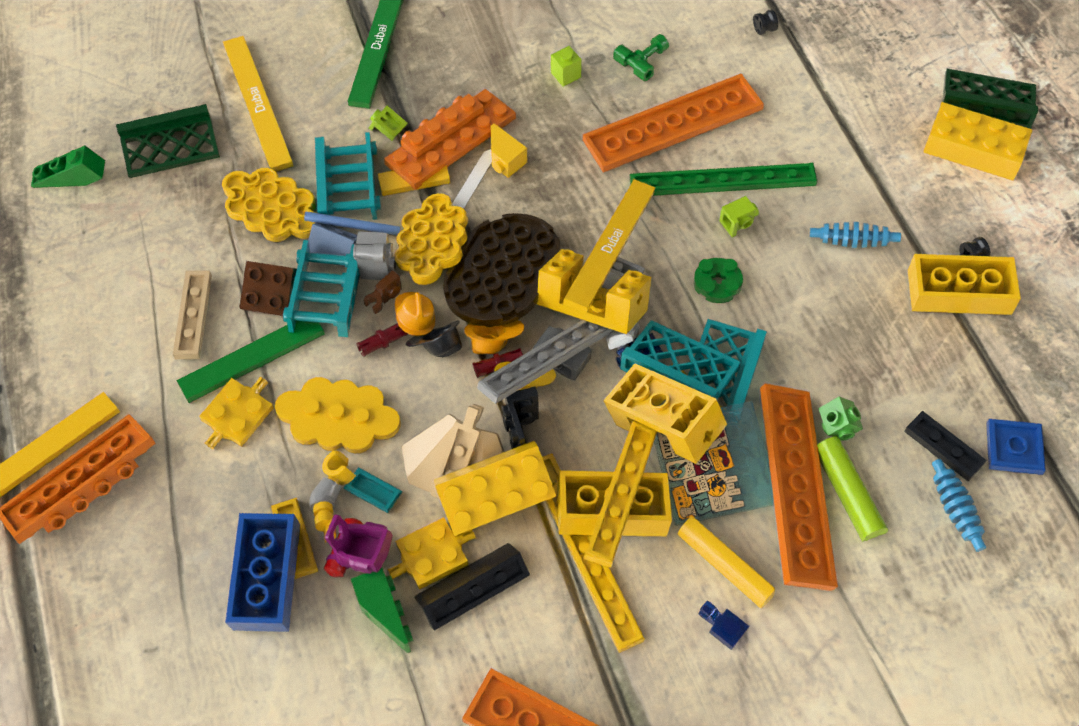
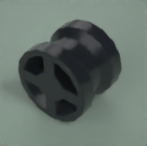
[753,9,778,35]
[959,237,991,256]

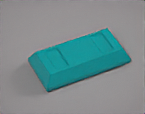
[344,467,402,513]

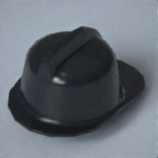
[405,320,462,358]

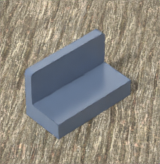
[308,223,357,267]

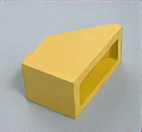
[491,123,527,178]

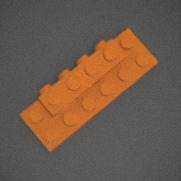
[384,89,516,190]
[0,414,156,544]

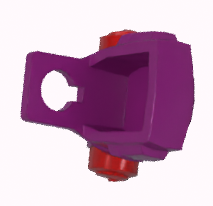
[323,514,393,578]

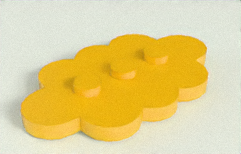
[222,168,316,242]
[394,193,468,285]
[275,377,401,453]

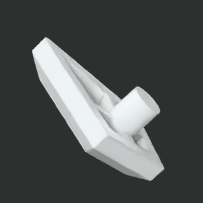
[606,323,640,353]

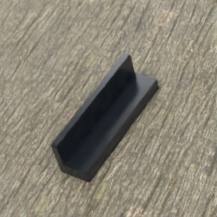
[414,543,530,631]

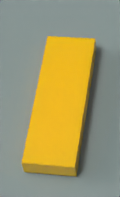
[378,165,450,196]
[271,497,318,579]

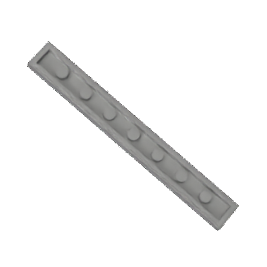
[477,320,615,404]

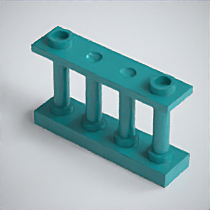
[315,132,381,220]
[283,240,360,337]

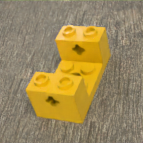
[537,249,651,334]
[604,364,727,464]

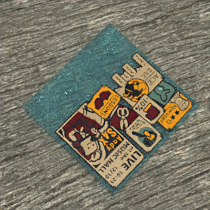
[654,401,774,526]

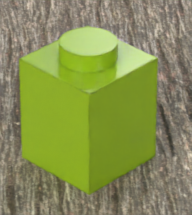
[551,46,582,87]

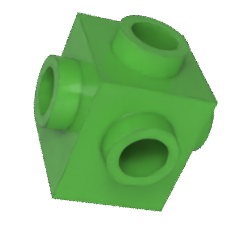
[818,396,863,441]

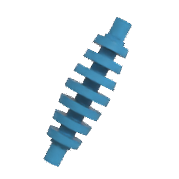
[809,222,901,248]
[932,459,986,552]

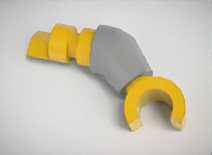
[310,451,356,543]

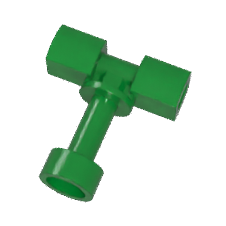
[613,34,669,82]

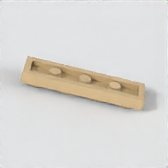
[173,270,212,360]

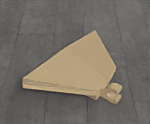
[401,404,504,499]

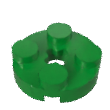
[693,258,743,303]

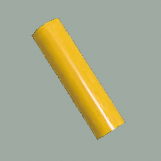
[677,516,775,609]

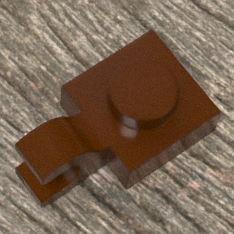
[363,270,402,314]

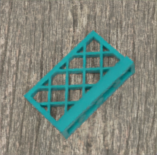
[688,319,767,427]
[620,320,741,399]

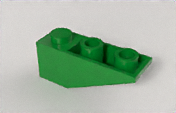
[31,145,105,188]
[351,567,413,653]

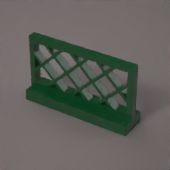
[942,68,1038,129]
[116,104,220,179]

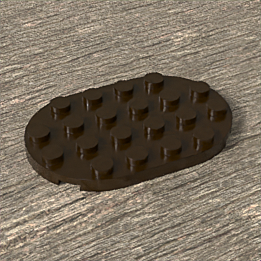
[443,213,561,327]

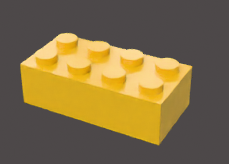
[923,102,1032,181]
[908,254,1021,315]
[434,441,556,536]
[557,470,672,537]

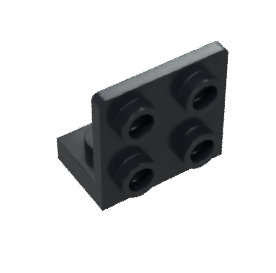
[502,386,539,449]

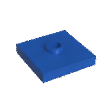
[986,419,1046,475]

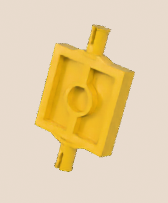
[199,377,274,449]
[387,517,476,590]

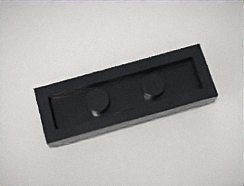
[904,411,987,482]

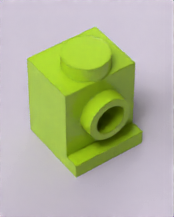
[719,196,759,238]

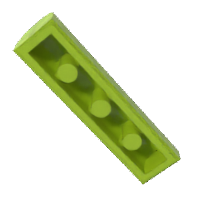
[817,436,888,542]

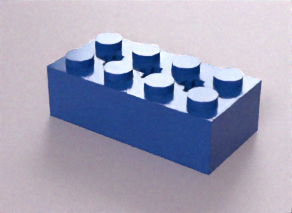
[225,513,300,632]

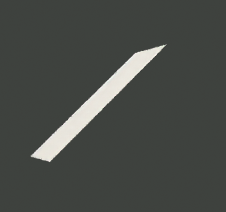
[452,149,492,208]

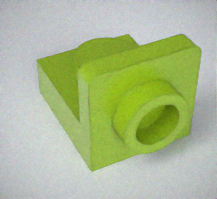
[368,105,408,141]

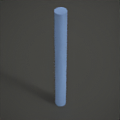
[304,211,400,236]

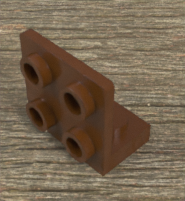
[239,261,297,316]

